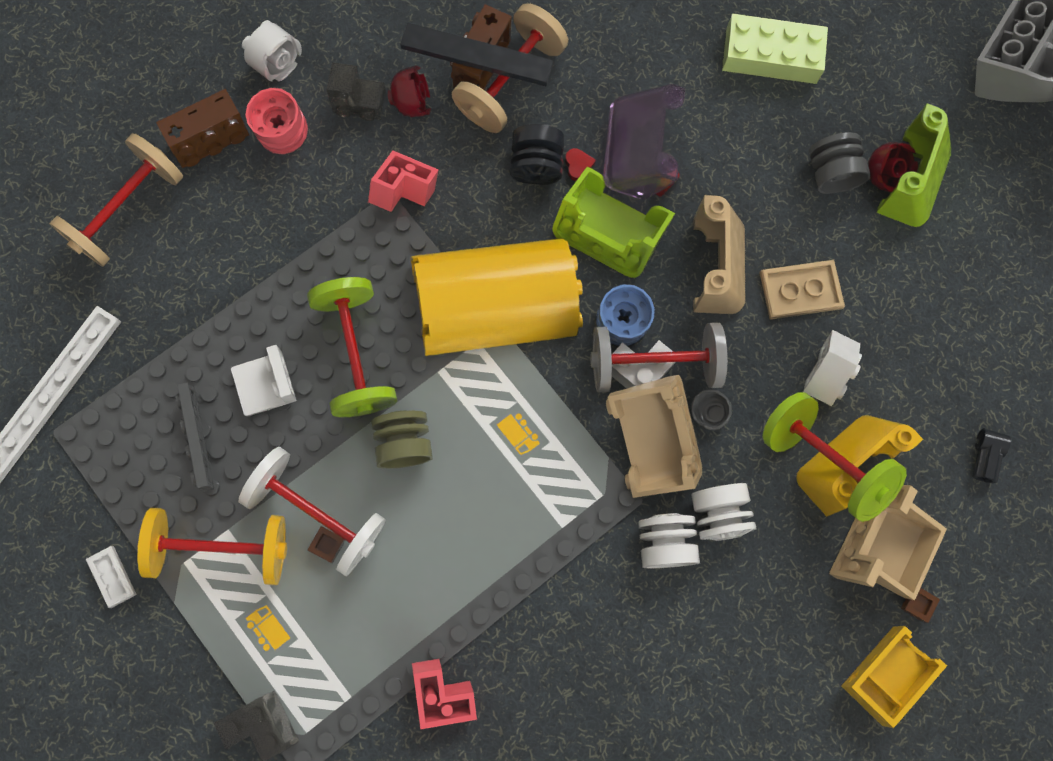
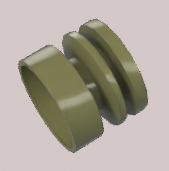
[371,410,433,469]

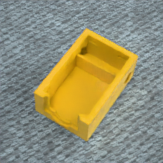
[841,626,947,728]

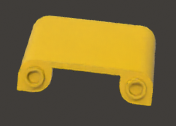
[796,415,923,517]

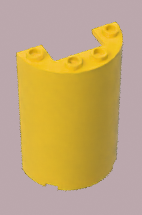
[410,238,583,356]

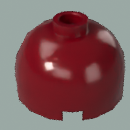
[388,66,431,117]
[868,142,918,192]

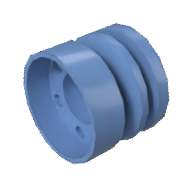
[596,284,654,346]

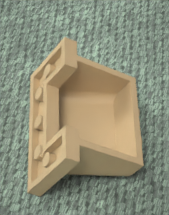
[829,485,947,600]

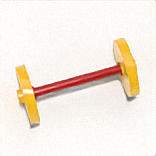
[137,508,287,585]

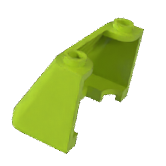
[876,103,951,227]
[552,167,675,278]

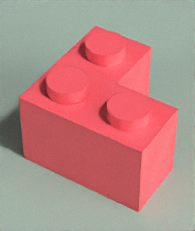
[368,151,438,212]
[412,659,477,729]

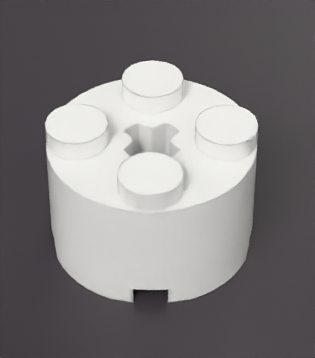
[242,20,302,82]

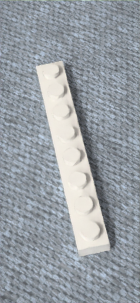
[0,306,121,483]

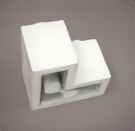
[803,330,862,406]
[612,340,675,388]

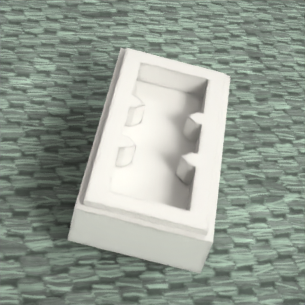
[86,546,137,608]

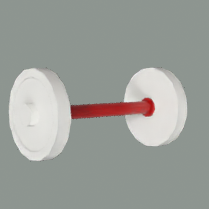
[238,447,386,576]

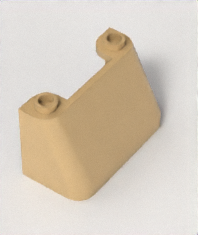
[693,195,745,314]
[606,375,702,498]

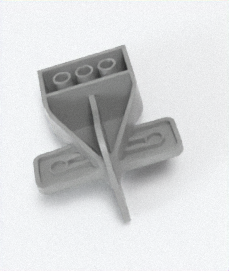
[975,0,1053,102]

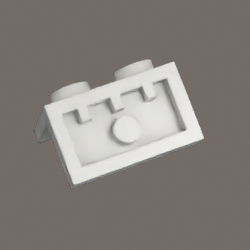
[231,345,297,417]

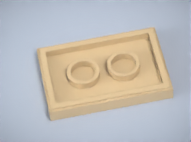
[760,260,845,320]

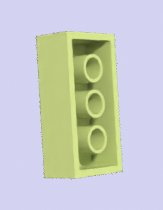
[722,14,828,84]

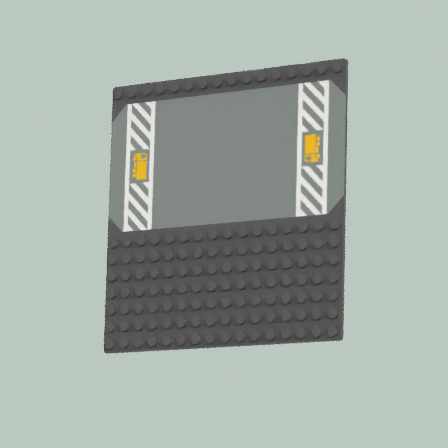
[53,201,643,761]

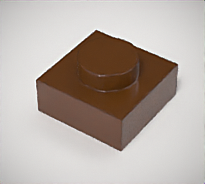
[308,526,345,564]
[901,588,940,623]

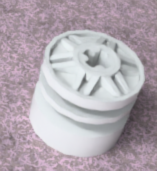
[691,483,756,541]
[638,513,700,568]

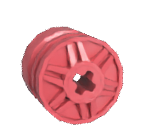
[245,88,308,154]

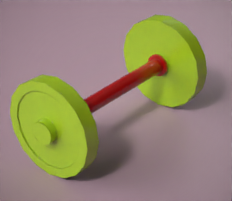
[307,277,398,417]
[763,392,907,522]

